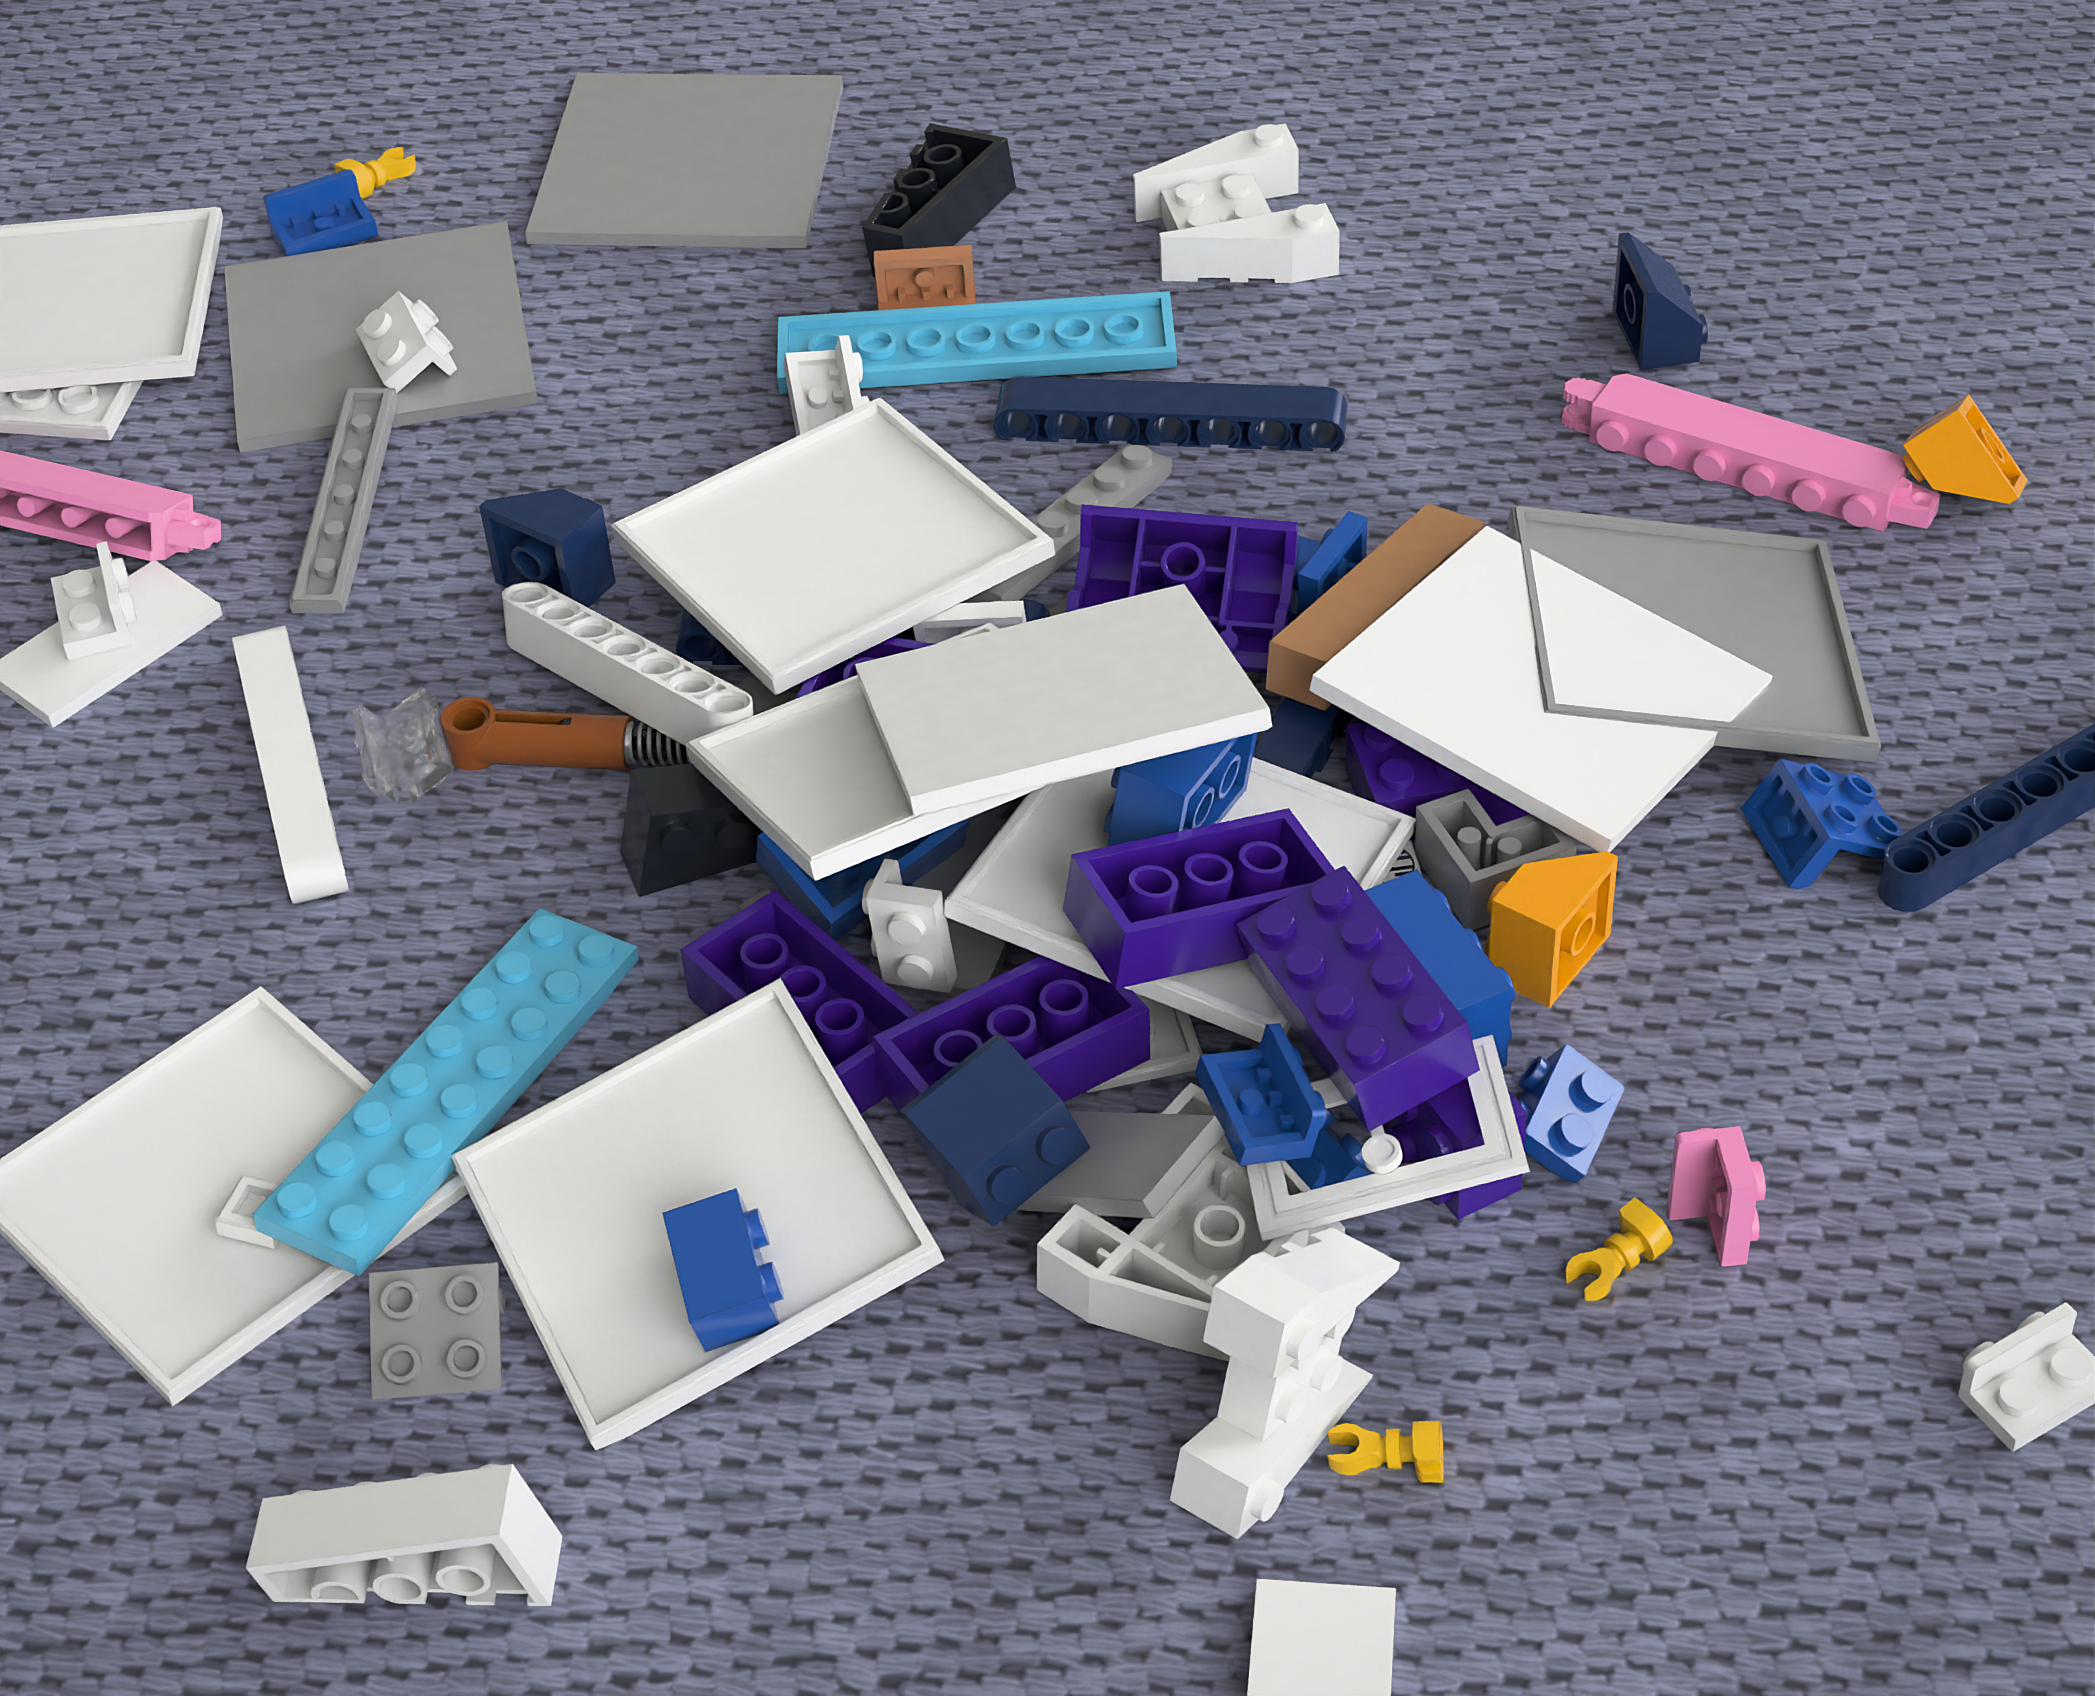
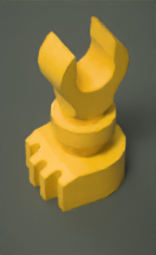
[333,147,416,200]
[1565,1197,1673,1301]
[1327,1420,1443,1483]

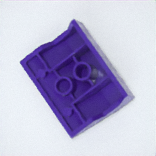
[1066,504,1299,673]

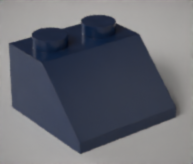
[1613,232,1708,370]
[479,488,616,608]
[900,1033,1091,1227]

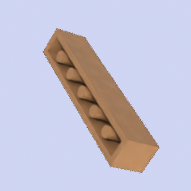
[1266,503,1485,711]

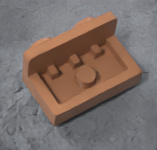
[874,245,976,310]

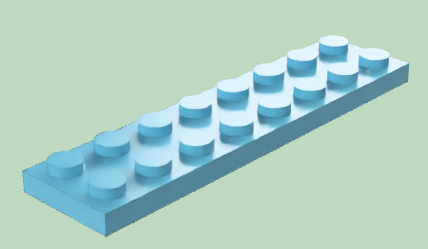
[777,291,1177,394]
[253,908,639,1276]

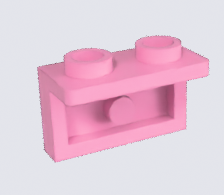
[1666,1126,1766,1267]

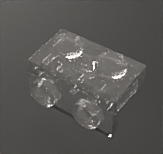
[351,687,455,806]

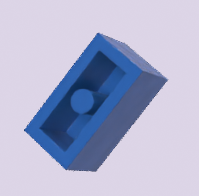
[662,1188,784,1352]

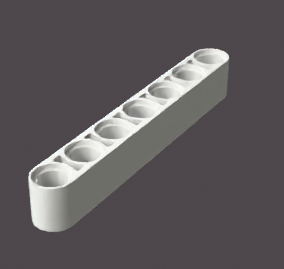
[502,582,753,745]
[232,625,350,905]

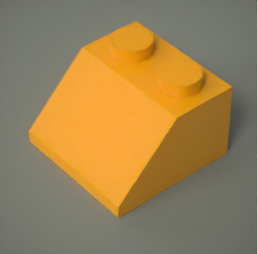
[1903,394,2028,504]
[1484,851,1618,1008]

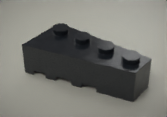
[620,764,763,897]

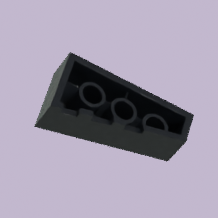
[862,123,1016,277]

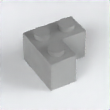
[1415,789,1577,930]

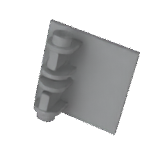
[369,1262,506,1400]

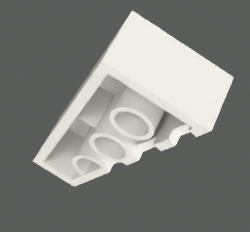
[246,1464,562,1606]

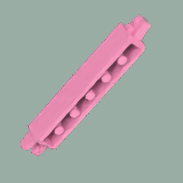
[1561,373,1941,532]
[0,450,221,561]

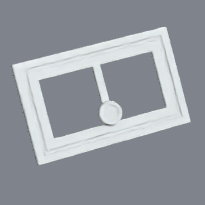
[1246,1035,1530,1241]

